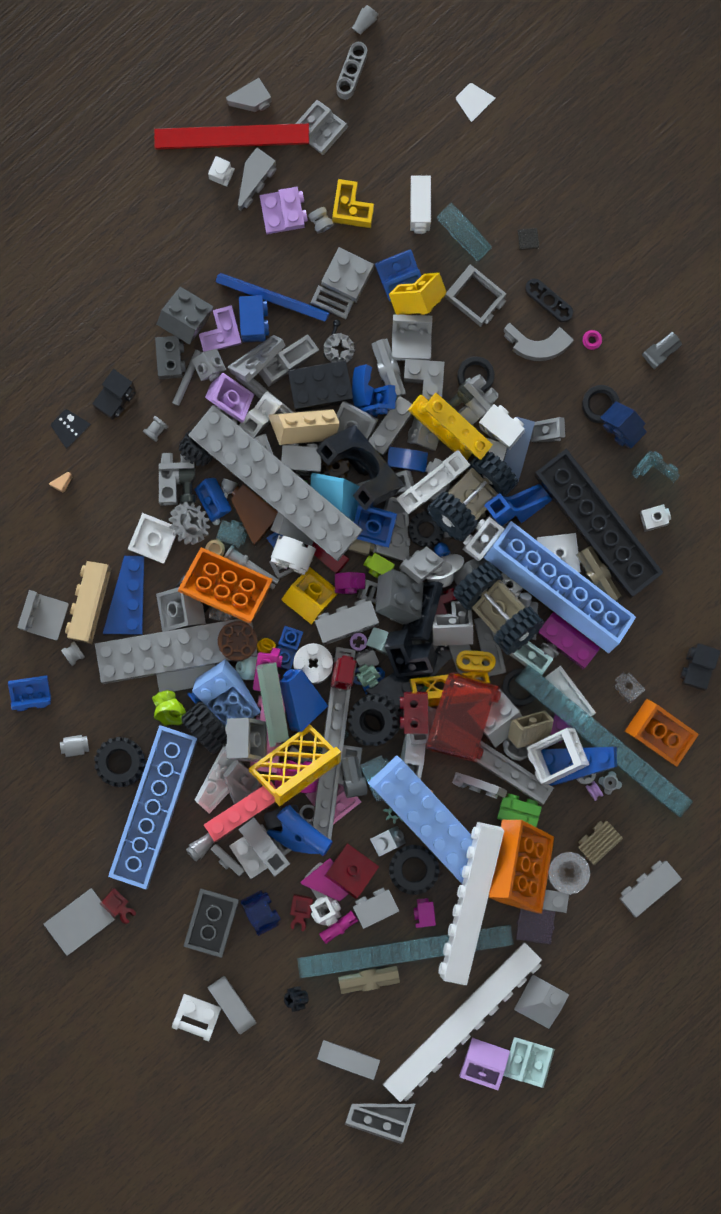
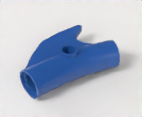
[267,805,333,856]

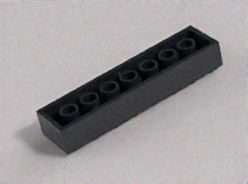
[534,449,663,599]

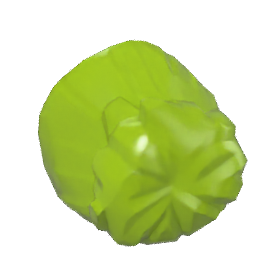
[152,690,186,726]

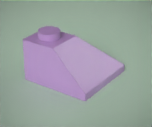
[205,373,254,423]

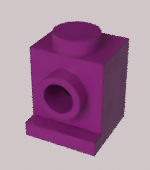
[335,572,365,595]
[414,898,436,928]

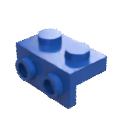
[360,385,397,417]
[8,675,51,711]

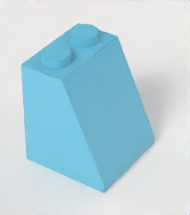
[311,473,360,522]

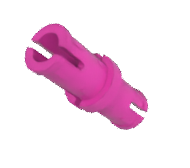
[319,911,359,944]

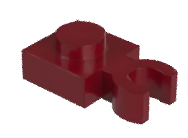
[99,888,136,924]
[290,894,314,931]

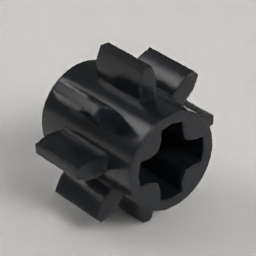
[284,986,309,1012]

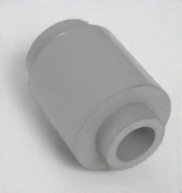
[60,735,89,757]

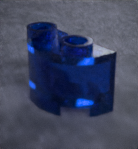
[240,890,281,936]

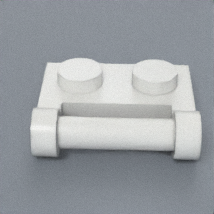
[172,994,221,1042]

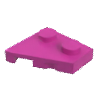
[301,858,348,901]

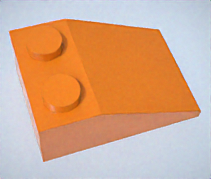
[625,699,699,767]

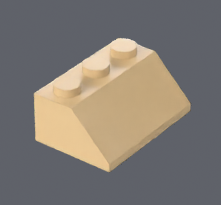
[269,410,340,445]

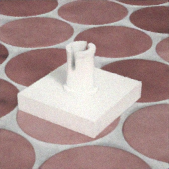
[537,533,581,573]

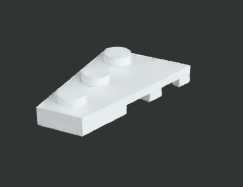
[195,746,249,814]

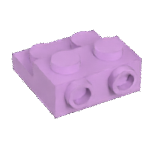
[260,187,308,234]

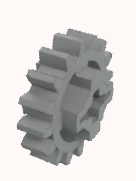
[169,502,210,545]

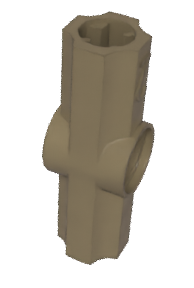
[576,546,621,600]
[338,966,400,994]

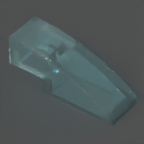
[437,203,492,261]

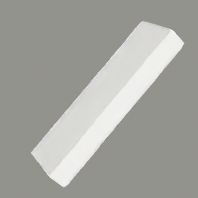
[545,666,596,725]

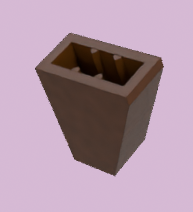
[231,484,278,546]

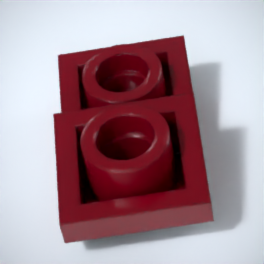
[306,541,350,574]

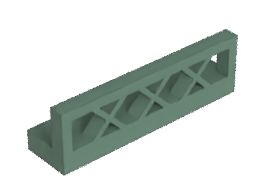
[257,662,289,747]

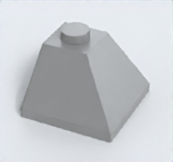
[156,587,206,632]
[514,975,569,1029]

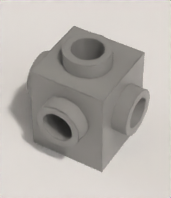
[192,349,226,382]

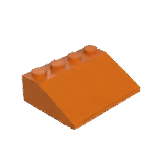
[178,547,273,623]
[489,820,554,914]

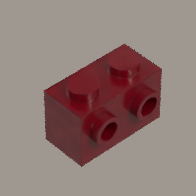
[400,692,428,734]

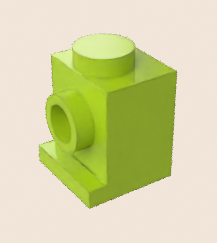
[363,553,395,578]

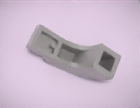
[503,323,574,361]

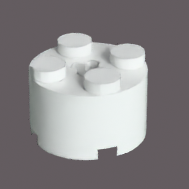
[271,535,316,575]
[293,643,333,684]

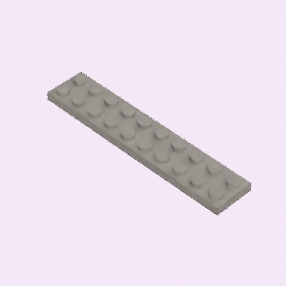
[188,405,363,561]

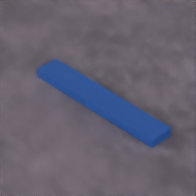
[216,273,330,322]

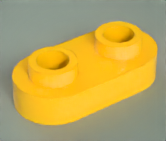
[456,650,496,673]

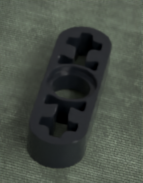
[525,279,573,323]

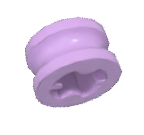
[350,633,367,651]
[586,781,604,801]

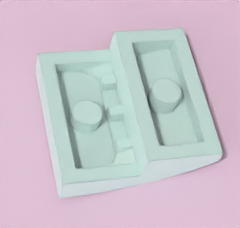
[503,1037,555,1088]

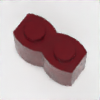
[331,655,357,690]

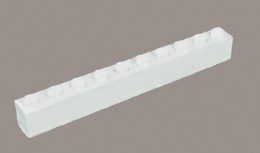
[383,943,542,1102]

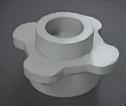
[540,642,559,658]
[598,771,622,795]

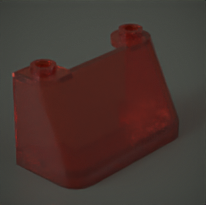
[426,672,501,762]

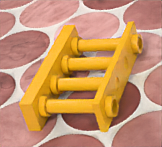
[408,393,493,460]

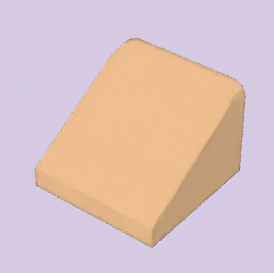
[49,472,73,493]

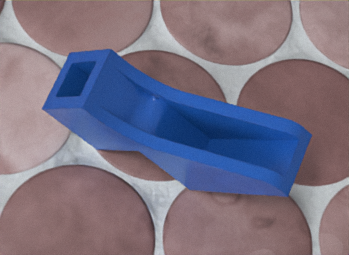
[484,484,552,526]

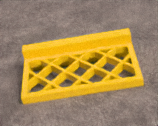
[249,724,341,806]

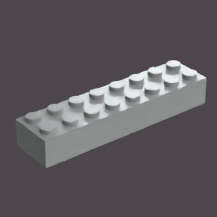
[95,619,258,684]

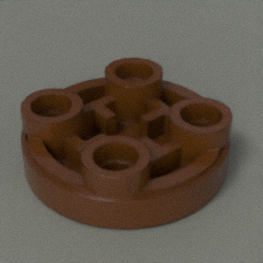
[218,621,257,661]

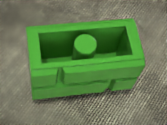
[497,793,542,827]

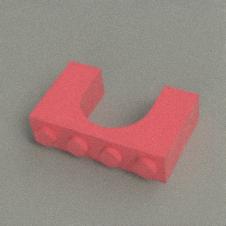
[204,781,276,842]

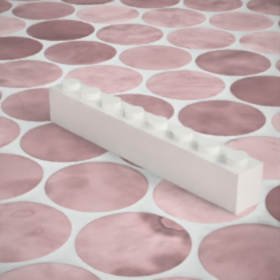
[439,822,504,985]

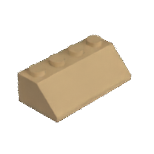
[65,561,111,645]

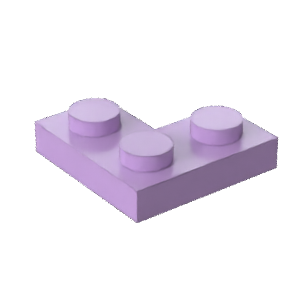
[199,305,242,352]

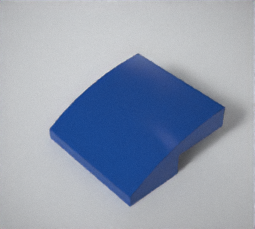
[374,249,421,302]

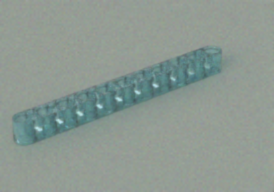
[515,665,693,818]
[297,925,514,978]

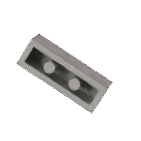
[369,396,412,458]
[619,860,682,917]

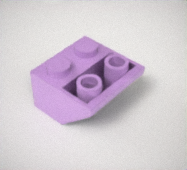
[459,1038,510,1090]

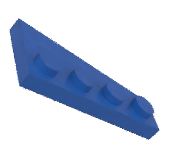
[103,556,145,635]

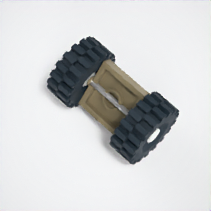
[427,451,518,541]
[453,562,544,655]

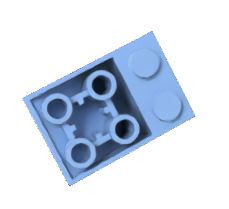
[192,659,261,727]

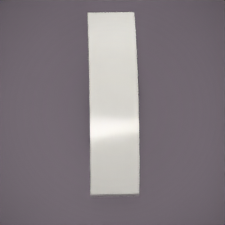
[396,450,470,514]

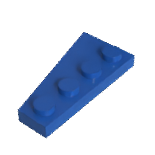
[541,747,617,786]

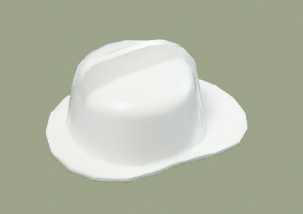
[426,554,464,587]

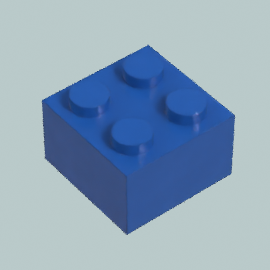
[239,295,269,343]

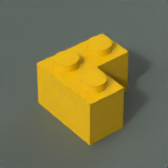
[332,179,374,228]
[389,273,446,315]

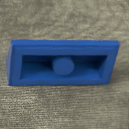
[194,478,232,522]

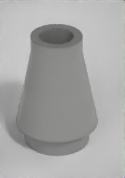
[352,5,379,35]
[186,833,215,861]

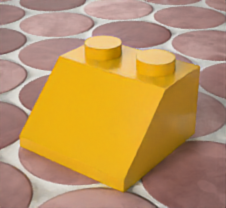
[281,567,337,625]

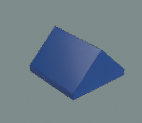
[354,504,397,548]

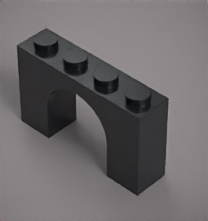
[316,425,404,511]

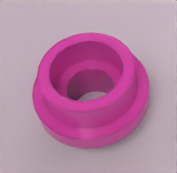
[582,330,602,350]

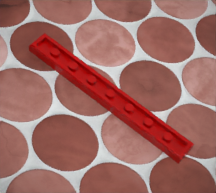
[154,123,310,150]

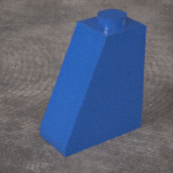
[279,669,328,732]

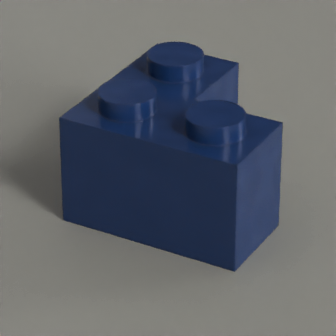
[600,401,647,448]

